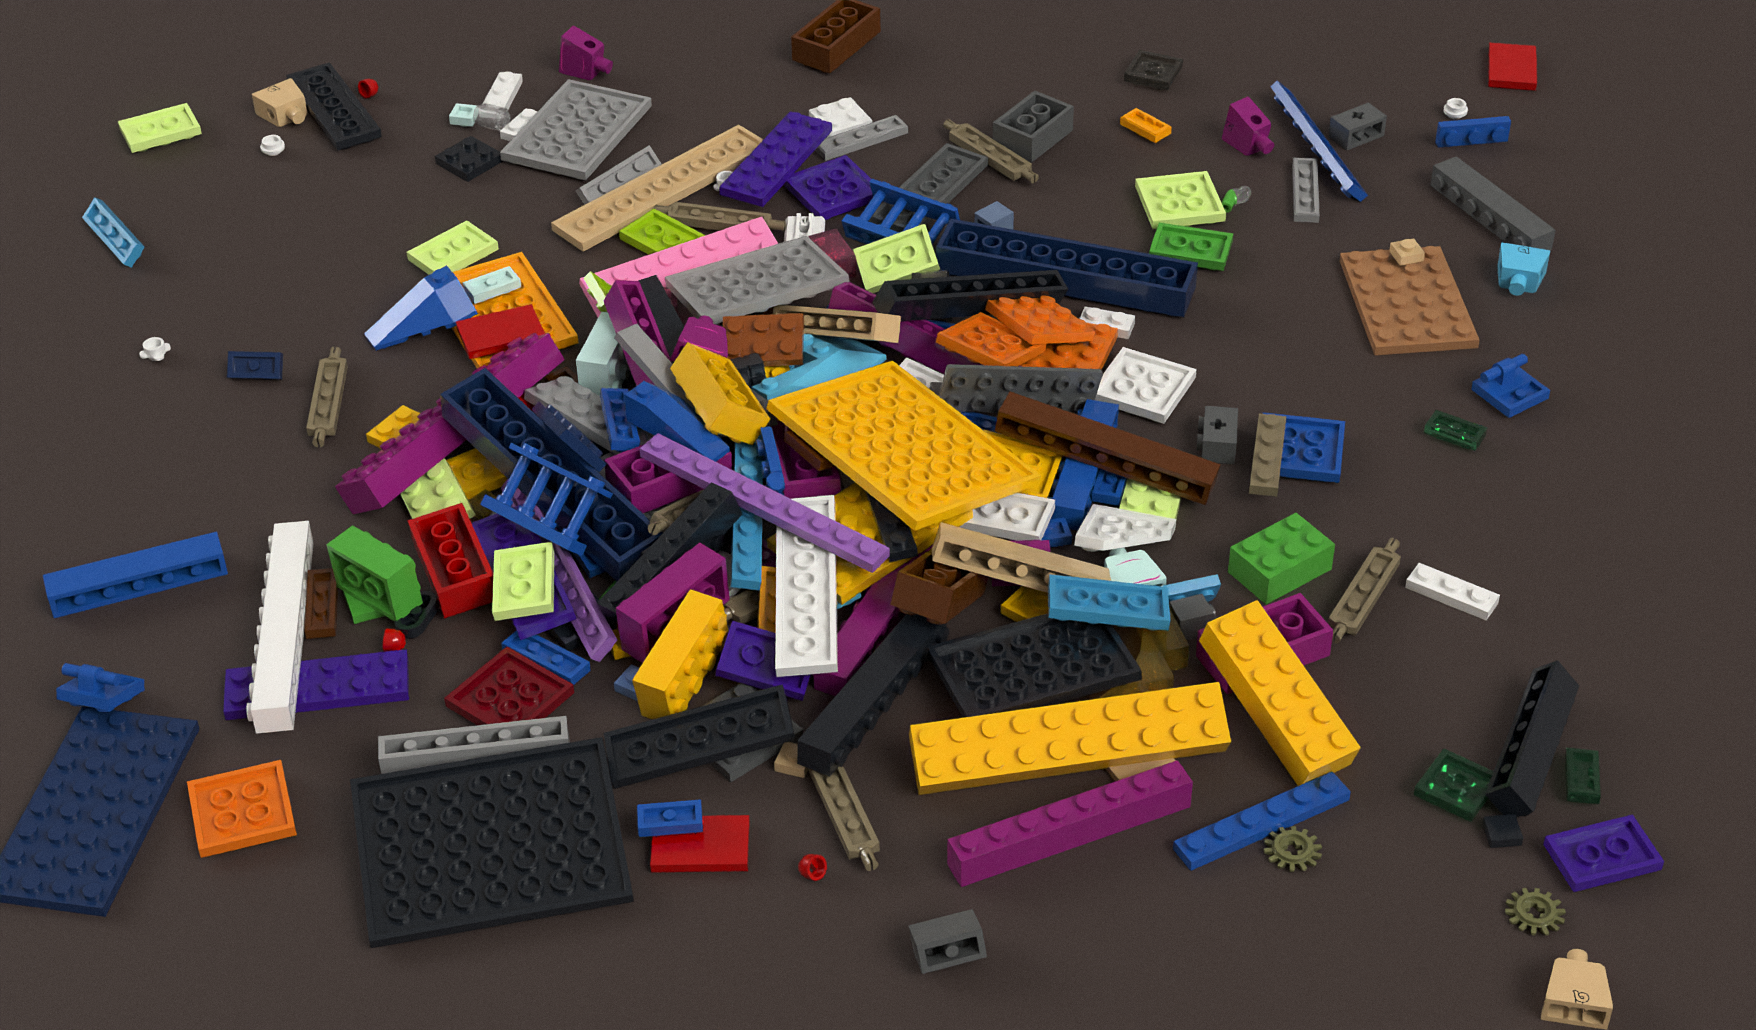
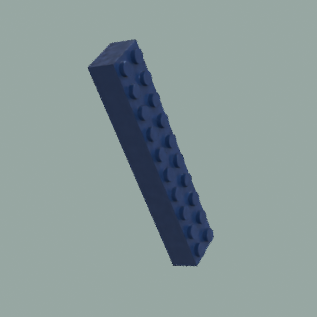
[936,219,1198,317]
[440,368,663,582]

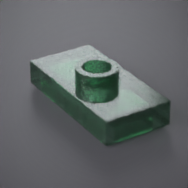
[1565,747,1601,804]

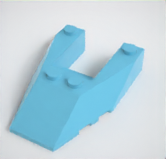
[752,334,887,400]

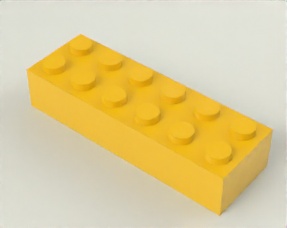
[1199,600,1361,786]

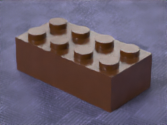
[791,0,881,73]
[890,549,989,624]

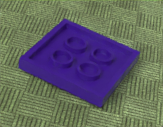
[784,155,873,220]

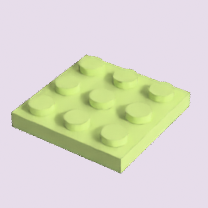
[1135,171,1226,229]

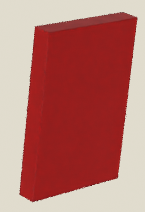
[1488,42,1537,91]
[456,304,545,359]
[650,815,750,873]

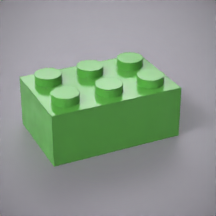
[1228,513,1335,605]
[326,525,423,621]

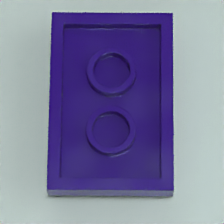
[715,621,811,701]
[1543,814,1664,892]

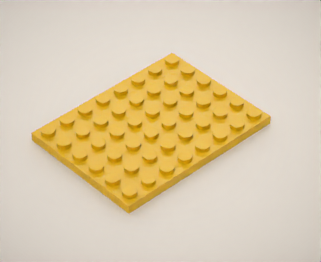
[767,360,1041,531]

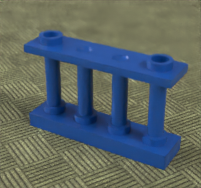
[842,179,960,245]
[480,443,613,556]

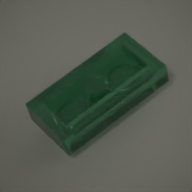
[1424,410,1487,451]

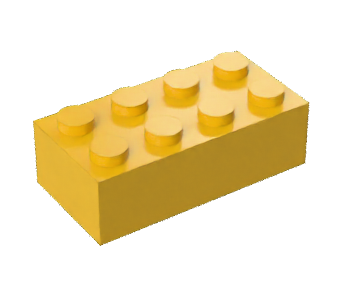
[670,342,770,445]
[632,589,729,720]

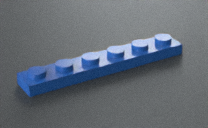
[1173,771,1351,871]

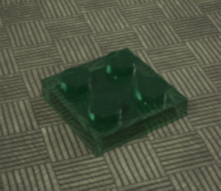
[1414,748,1494,822]

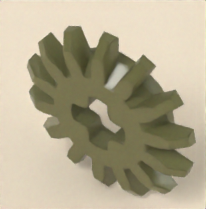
[1264,826,1322,872]
[1505,888,1566,936]

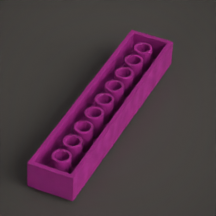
[335,333,565,514]

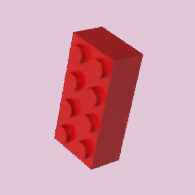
[408,503,494,618]

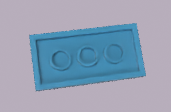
[1048,574,1170,631]

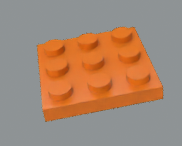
[985,295,1096,345]
[936,312,1047,366]
[187,760,297,858]

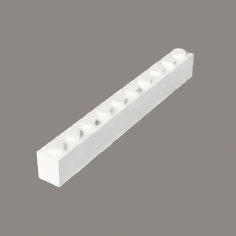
[247,521,313,734]

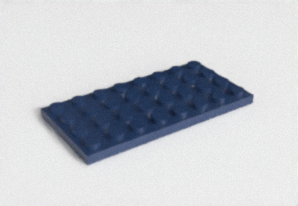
[0,706,200,917]

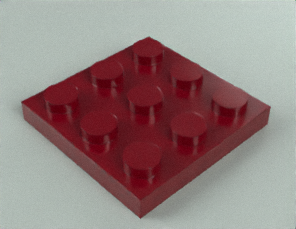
[444,647,574,725]

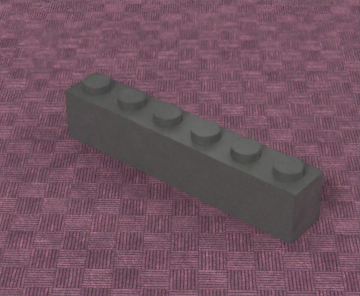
[1430,156,1556,251]

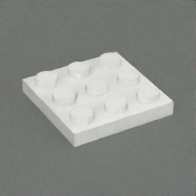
[1095,347,1197,424]

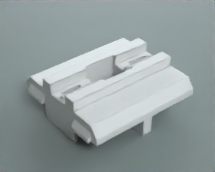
[784,213,825,247]

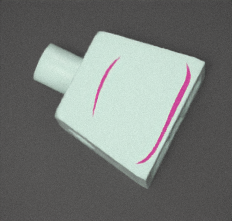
[1104,547,1167,586]

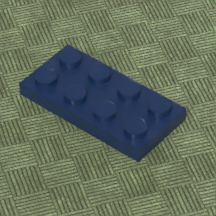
[532,402,606,472]

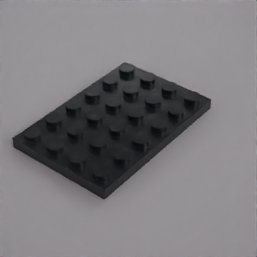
[927,613,1142,718]

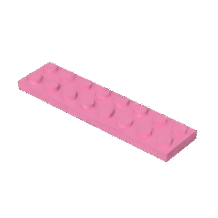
[579,217,778,317]

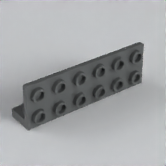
[929,364,1103,414]

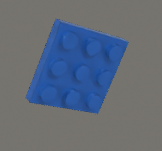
[1263,412,1345,483]

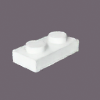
[500,108,537,141]
[1080,307,1135,339]

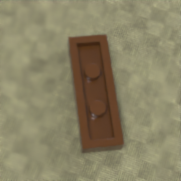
[304,568,338,639]

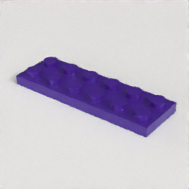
[719,111,832,207]
[472,503,576,640]
[224,649,409,720]

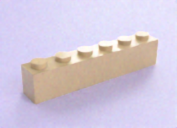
[773,305,901,343]
[932,522,1111,593]

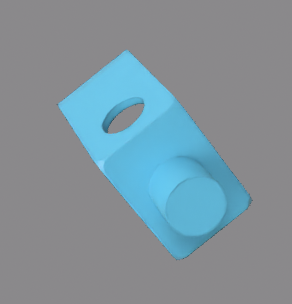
[1497,242,1550,296]

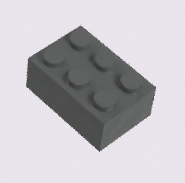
[993,91,1074,163]

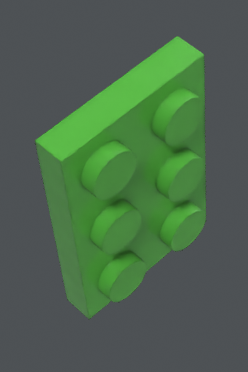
[1149,222,1233,271]

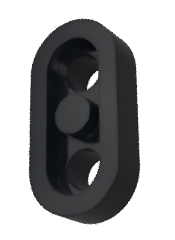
[395,590,439,639]

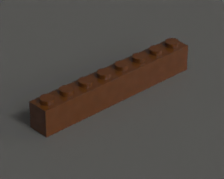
[995,391,1221,505]

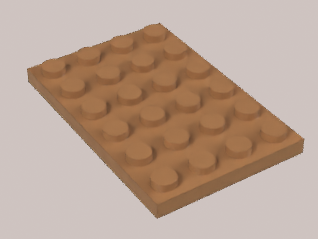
[1340,246,1479,355]

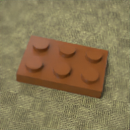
[722,313,804,367]

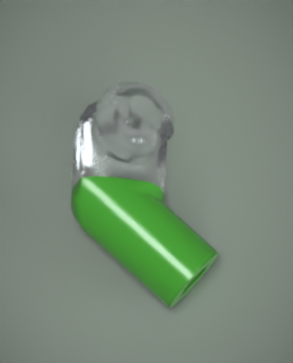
[1221,186,1252,213]

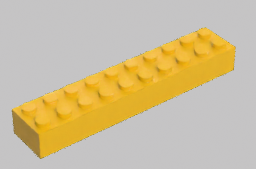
[909,682,1231,795]

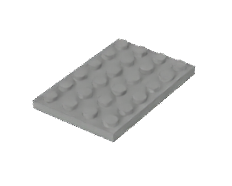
[500,79,652,180]
[665,236,849,325]

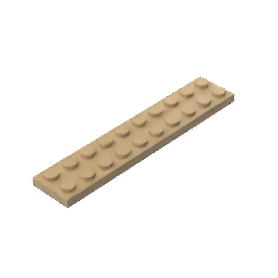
[551,125,763,251]

